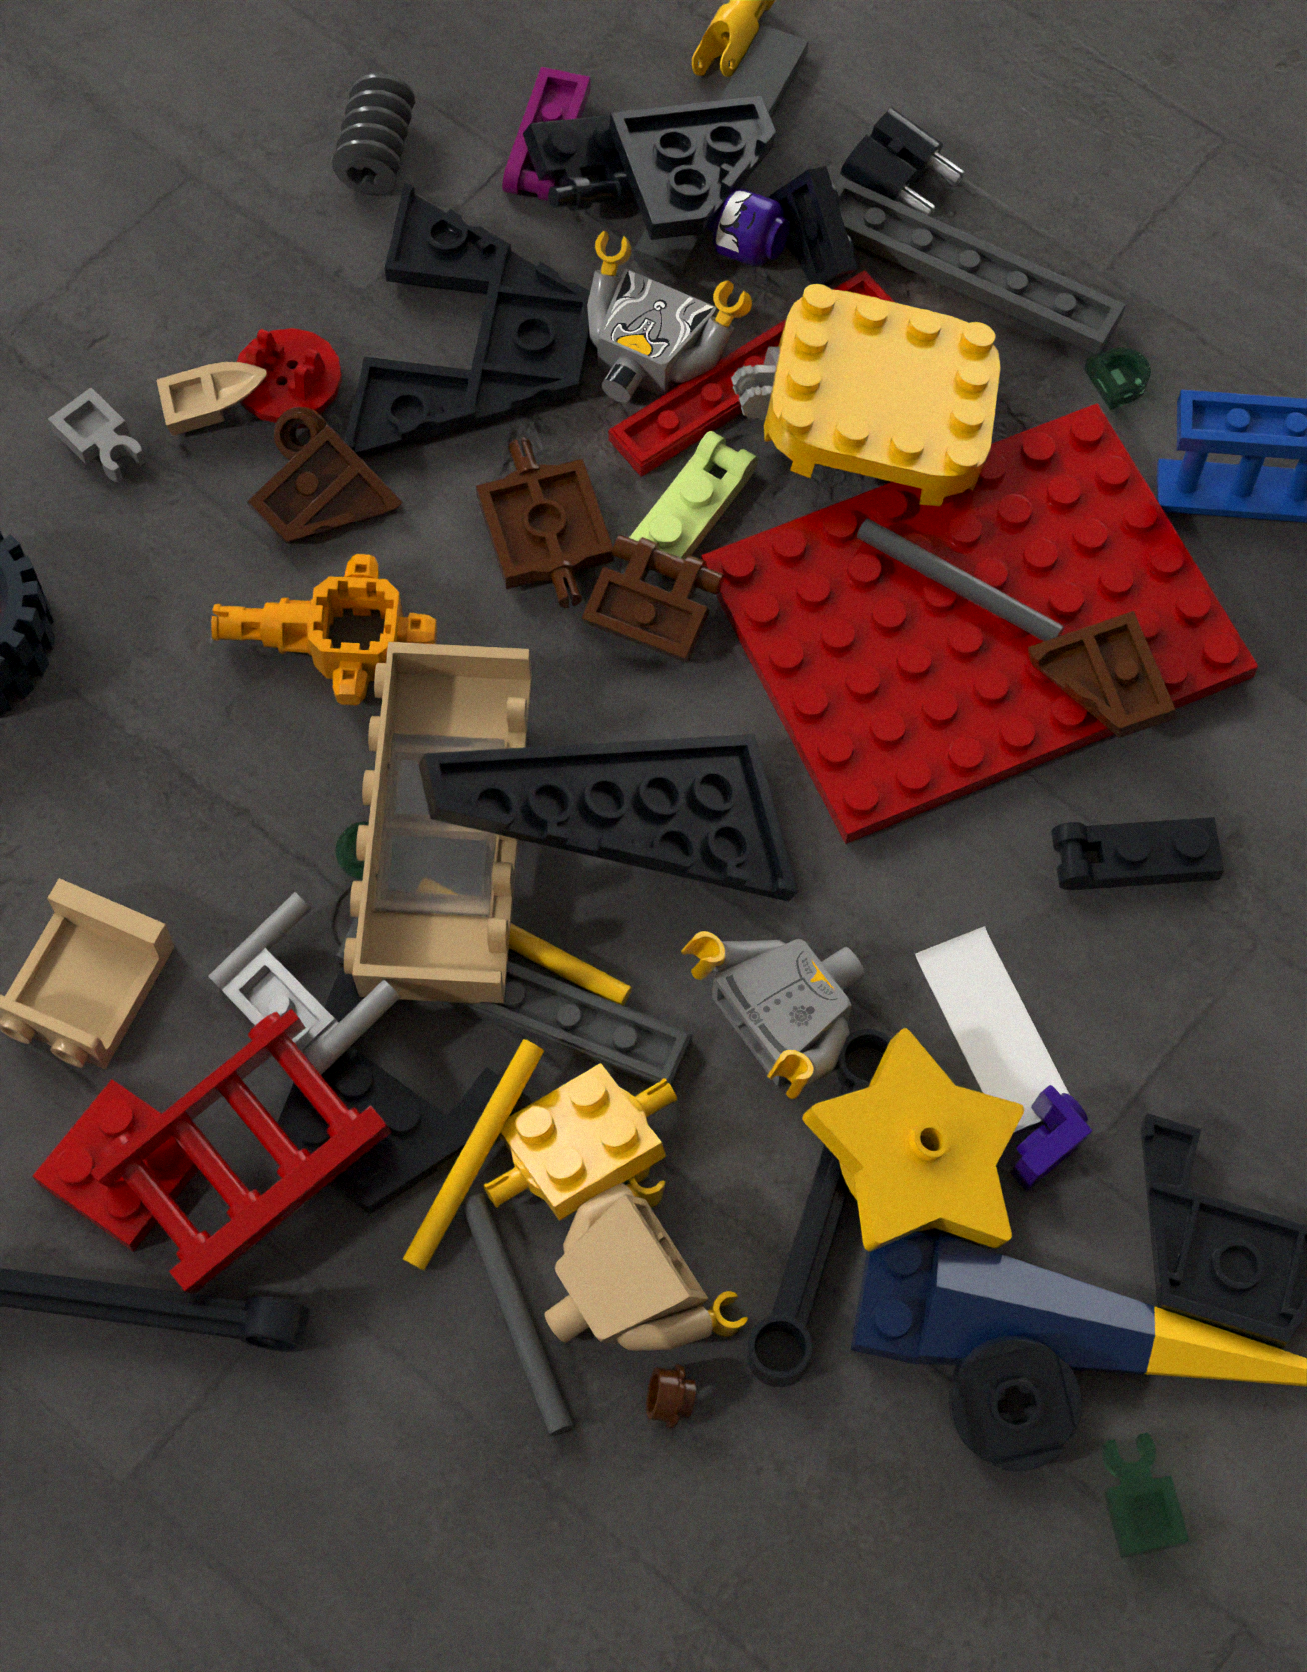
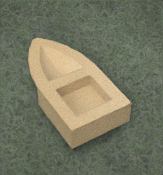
[157,362,267,436]

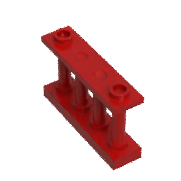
[90,1009,391,1294]

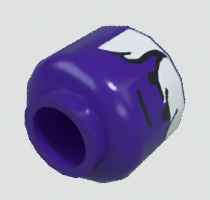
[707,188,790,267]

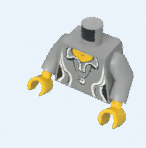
[587,231,752,403]

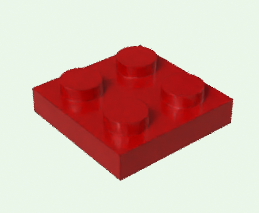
[32,1079,199,1252]

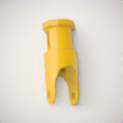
[692,0,775,77]

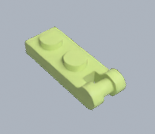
[629,431,758,559]

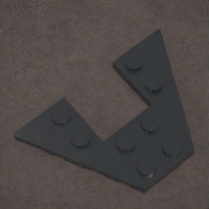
[344,183,590,457]

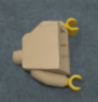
[545,1167,748,1351]

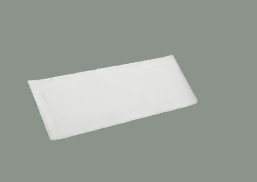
[915,926,1070,1132]

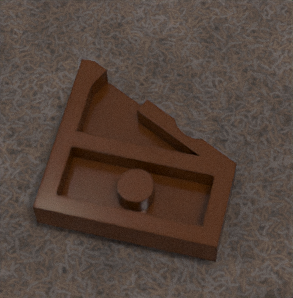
[247,424,403,544]

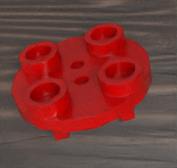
[236,328,342,429]

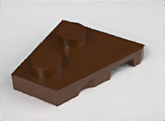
[1028,611,1176,738]

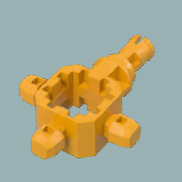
[211,554,437,705]

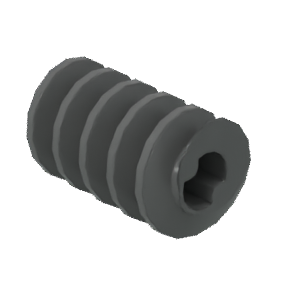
[332,73,416,196]

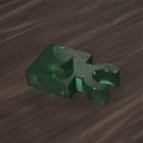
[1102,1432,1189,1558]

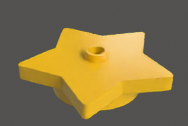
[802,1028,1025,1252]

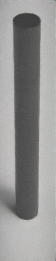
[857,518,1065,641]
[461,1193,574,1436]

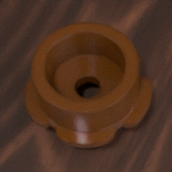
[646,1364,696,1429]

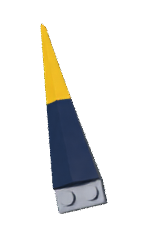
[850,1232,1307,1387]

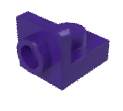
[1010,1085,1093,1192]

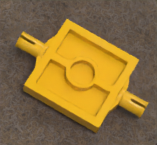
[483,1063,677,1221]

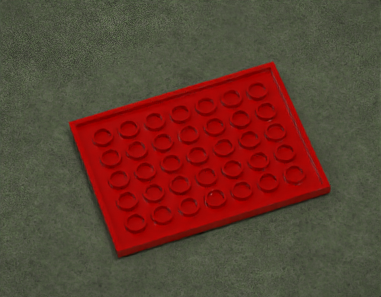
[701,403,1259,844]

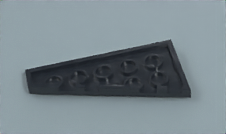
[418,734,798,902]

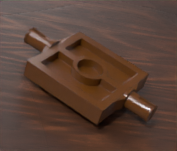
[476,438,614,608]

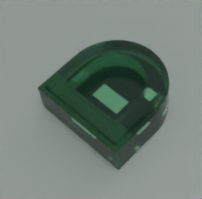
[1084,347,1151,410]

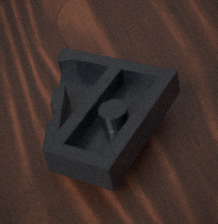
[767,166,857,286]

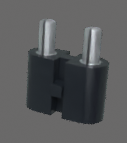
[840,107,964,217]

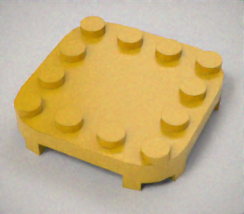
[763,284,1001,506]

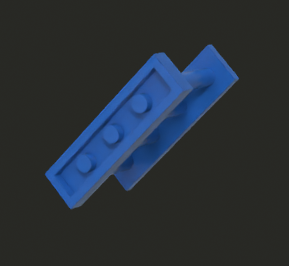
[1157,390,1307,522]

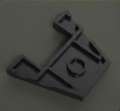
[277,966,531,1214]
[1141,1113,1307,1349]

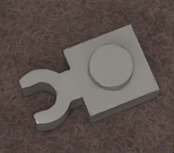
[48,388,145,482]

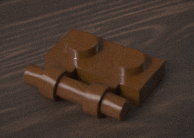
[582,535,724,663]

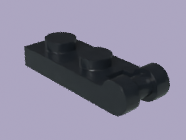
[1051,817,1224,890]

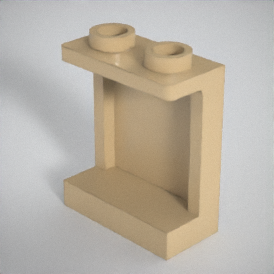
[0,878,175,1069]

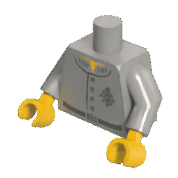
[681,931,865,1099]

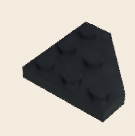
[609,95,776,240]

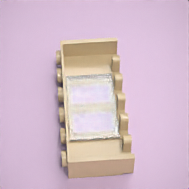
[344,642,532,1004]

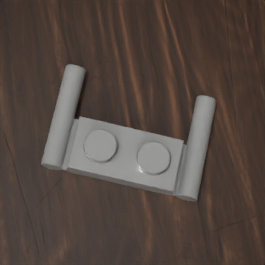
[208,892,401,1075]

